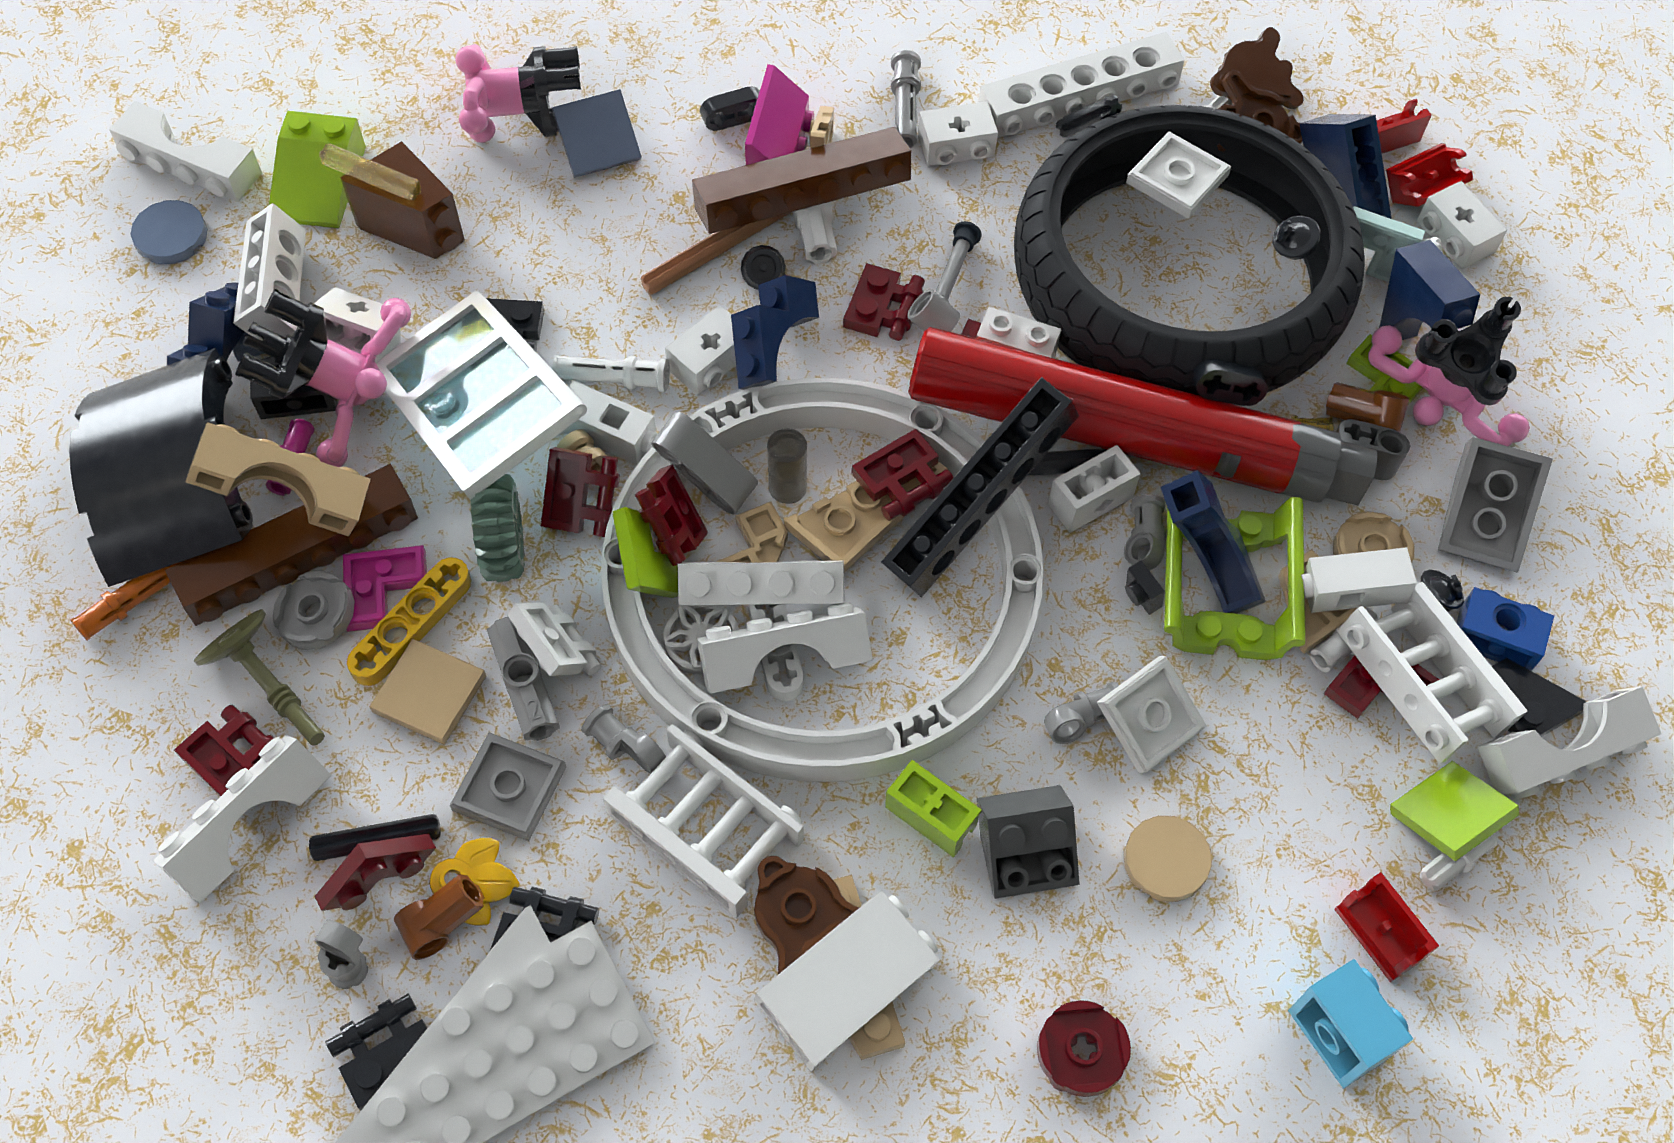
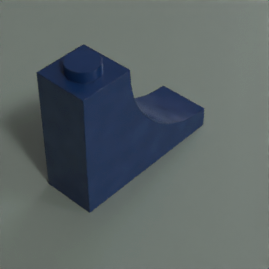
[1299,114,1392,219]
[1379,240,1480,340]

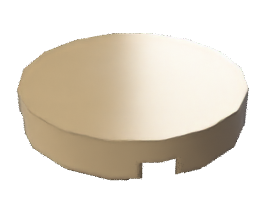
[1333,511,1415,563]
[1124,815,1212,902]

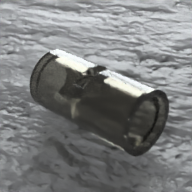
[767,429,807,504]

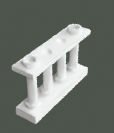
[1337,582,1528,764]
[603,724,804,919]

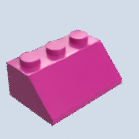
[745,64,814,165]

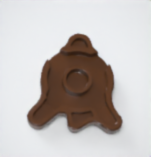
[1210,27,1304,110]
[1217,70,1302,152]
[754,856,859,974]

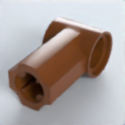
[1326,382,1410,432]
[393,874,485,960]

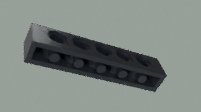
[881,377,1079,598]

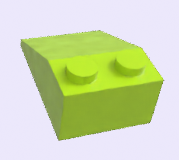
[269,110,366,229]

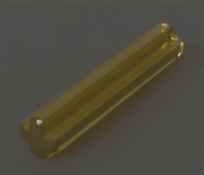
[319,143,421,201]

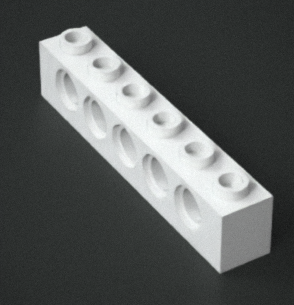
[978,32,1185,138]

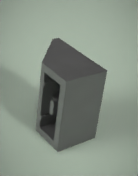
[977,785,1080,899]

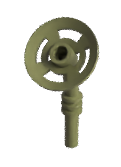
[194,609,325,746]

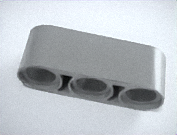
[651,411,758,515]

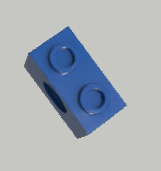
[1456,587,1555,671]

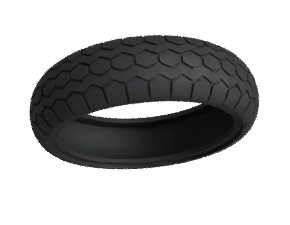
[1014,105,1365,396]

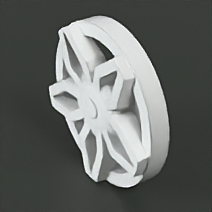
[663,605,739,674]

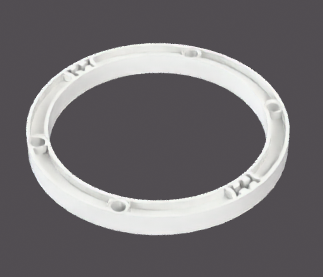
[601,378,1044,782]

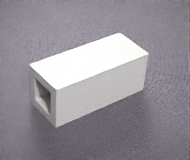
[554,380,658,465]
[1301,547,1417,613]

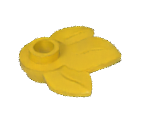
[429,838,519,926]

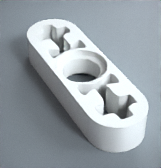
[749,604,804,701]

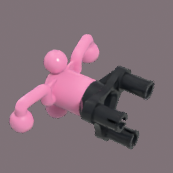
[455,44,581,143]
[235,289,411,467]
[1368,296,1530,446]

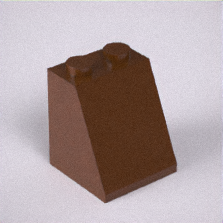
[340,141,465,259]

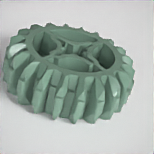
[470,474,525,582]

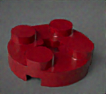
[1037,1000,1131,1097]

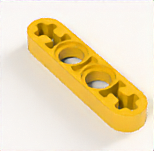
[347,557,472,686]

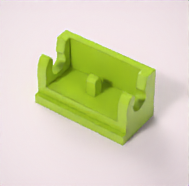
[885,760,982,858]

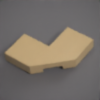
[716,501,788,563]

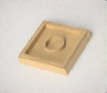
[369,639,486,745]

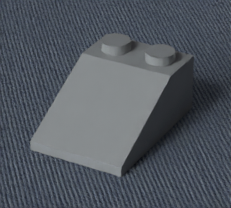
[1438,437,1553,573]

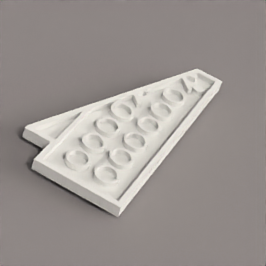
[335,905,655,1143]

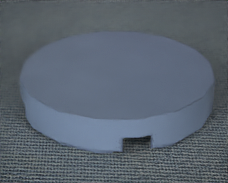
[130,200,208,264]

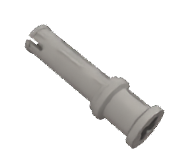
[891,50,921,148]

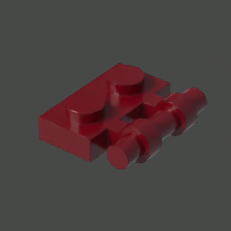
[843,263,925,341]
[851,429,954,521]
[540,447,620,537]
[635,464,708,566]
[174,705,274,797]

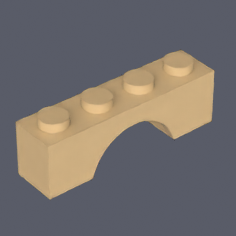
[185,422,370,536]

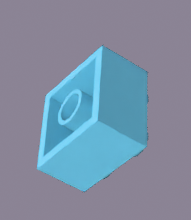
[1288,959,1413,1089]

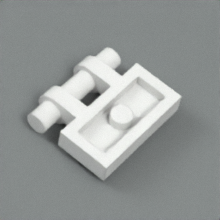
[507,602,602,676]

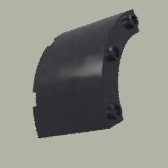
[69,348,253,587]

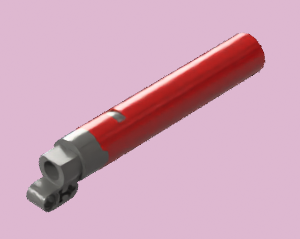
[908,326,1411,506]

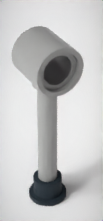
[907,221,982,332]

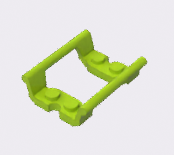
[1164,497,1305,660]

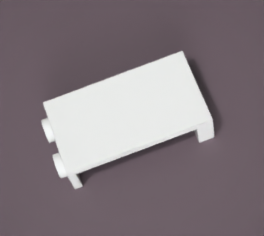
[754,890,940,1072]

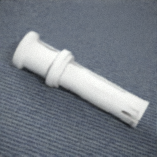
[552,355,670,392]

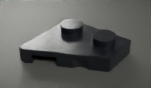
[1492,657,1586,737]

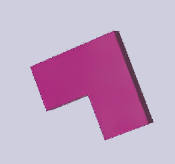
[343,545,427,632]

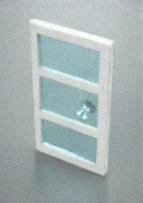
[376,291,587,500]

